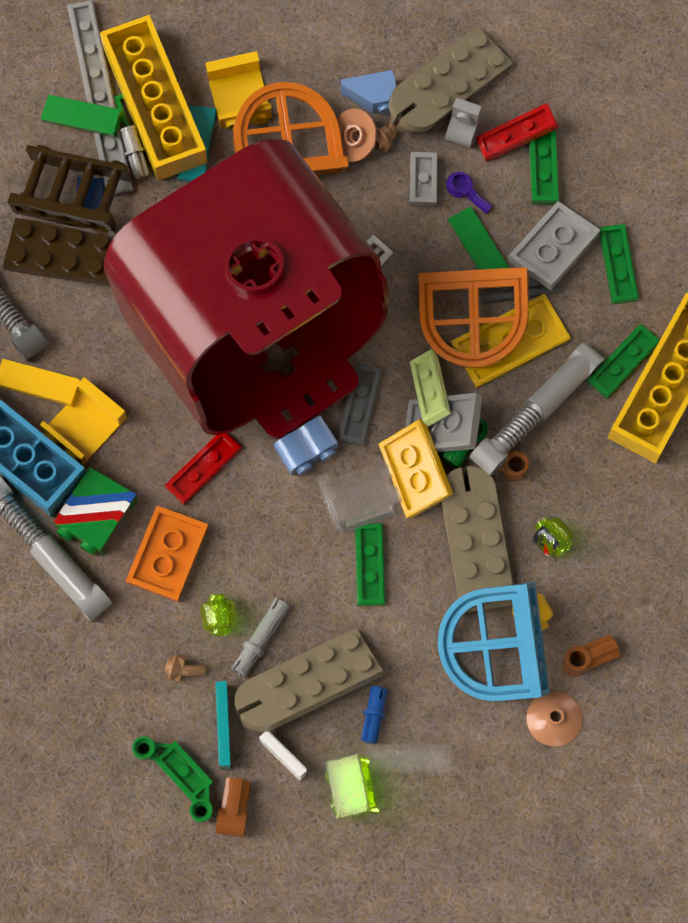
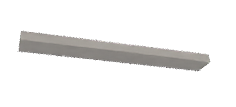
[67,0,134,197]

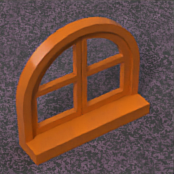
[233,82,349,175]
[419,267,530,369]

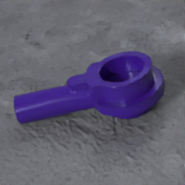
[446,172,493,214]

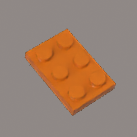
[126,505,209,602]

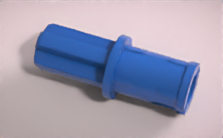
[361,686,388,744]

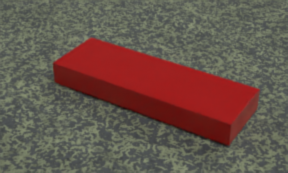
[476,102,559,162]
[164,433,242,505]

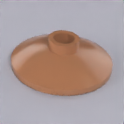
[337,109,377,162]
[526,691,583,747]

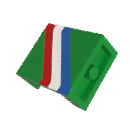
[54,467,138,556]

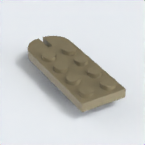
[389,26,513,133]
[441,466,513,614]
[235,628,383,732]

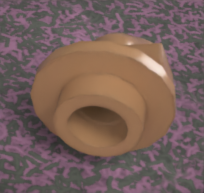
[375,120,399,152]
[165,653,206,682]

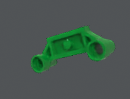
[132,736,214,823]

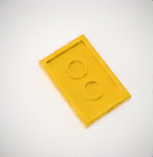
[378,419,453,518]

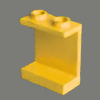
[205,51,272,130]
[40,377,127,466]

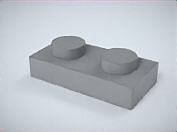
[409,152,437,206]

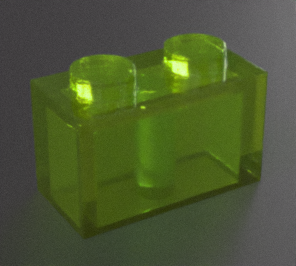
[325,754,379,820]

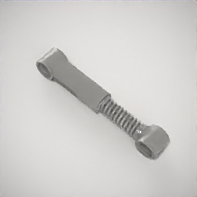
[470,341,606,476]
[0,477,112,622]

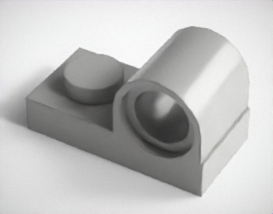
[445,98,482,148]

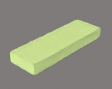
[410,349,451,426]

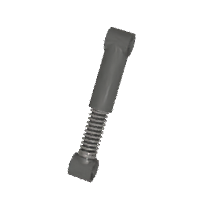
[0,288,49,362]

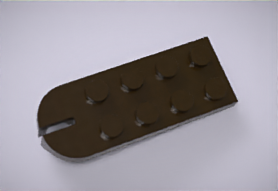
[3,218,118,286]

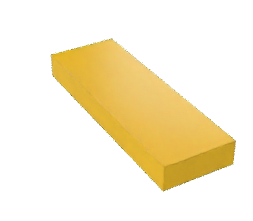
[0,359,80,407]

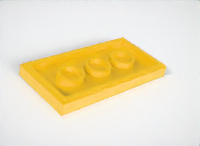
[450,293,571,389]

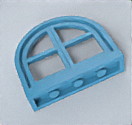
[438,581,550,701]

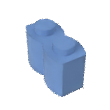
[274,416,338,476]

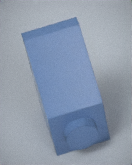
[340,70,396,115]

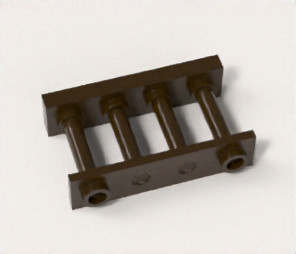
[7,145,133,232]

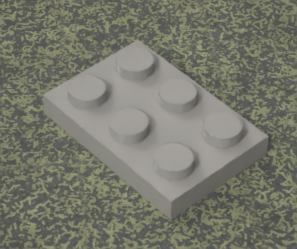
[508,201,601,290]
[405,393,482,452]

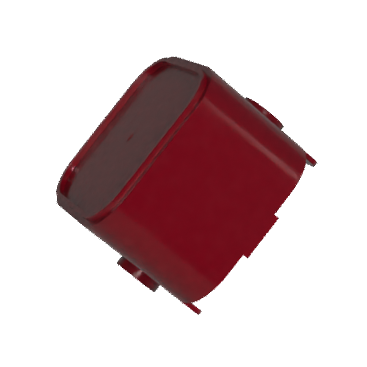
[104,139,390,439]

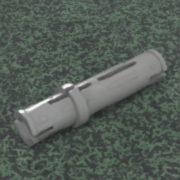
[231,598,290,678]

